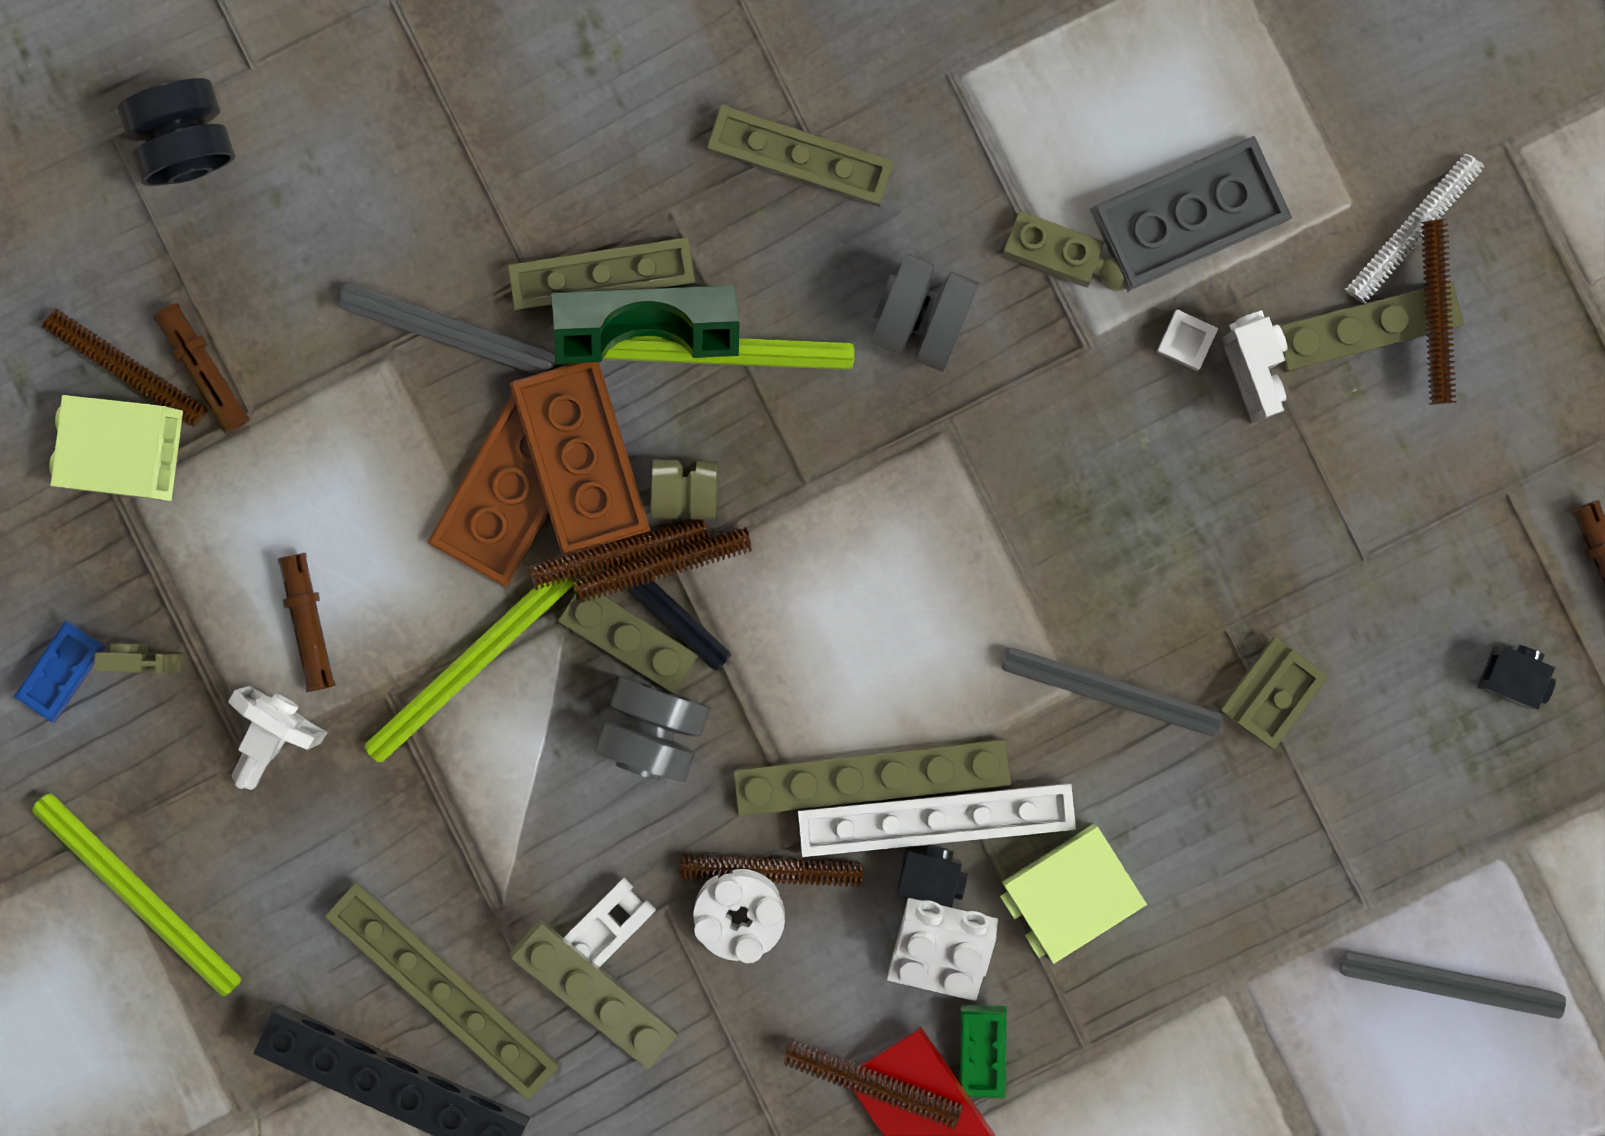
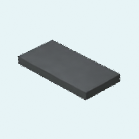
[1090,136,1292,292]

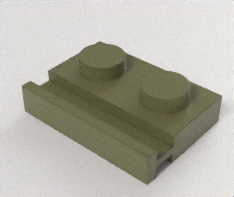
[1219,637,1329,750]
[94,643,183,673]

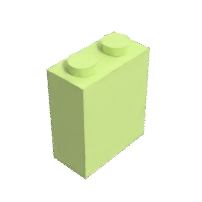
[49,395,183,501]
[1000,824,1147,964]

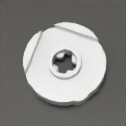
[693,869,785,963]

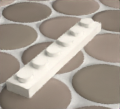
[798,783,1076,857]

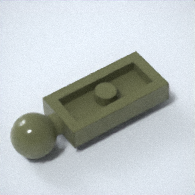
[1002,210,1132,291]

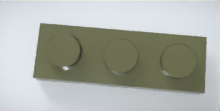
[558,594,698,694]

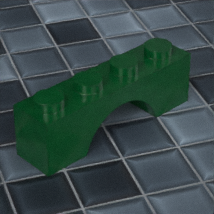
[552,285,740,364]

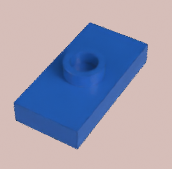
[14,621,107,722]

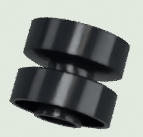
[117,78,235,186]

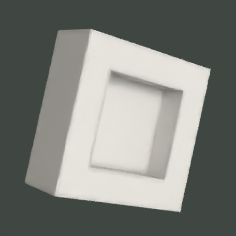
[1156,310,1218,371]

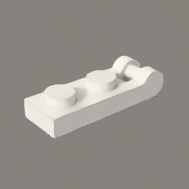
[564,877,656,967]

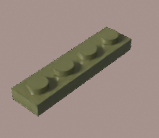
[707,105,894,207]
[508,238,696,312]
[1280,281,1465,372]
[509,919,678,1070]

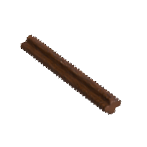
[1421,219,1457,405]
[41,309,208,427]
[528,519,710,590]
[573,527,752,604]
[680,854,863,887]
[784,1040,963,1130]

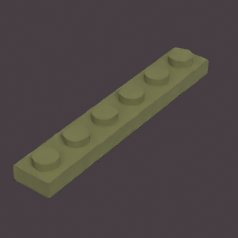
[734,739,1011,816]
[325,881,561,1101]

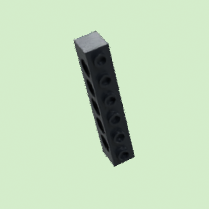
[253,1004,530,1136]

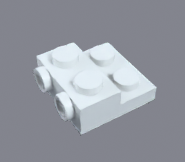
[1221,310,1287,424]
[887,898,998,1001]

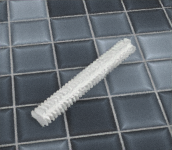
[1345,154,1485,304]

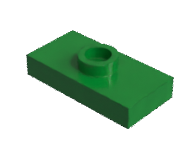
[960,1005,1007,1098]

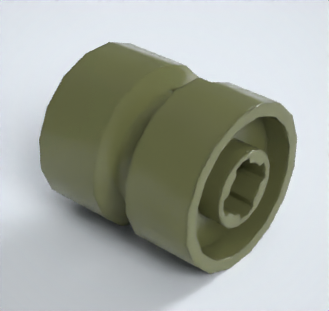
[651,460,718,520]

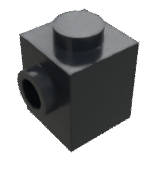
[1477,645,1556,710]
[896,845,968,908]

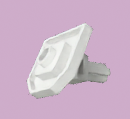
[228,686,328,790]

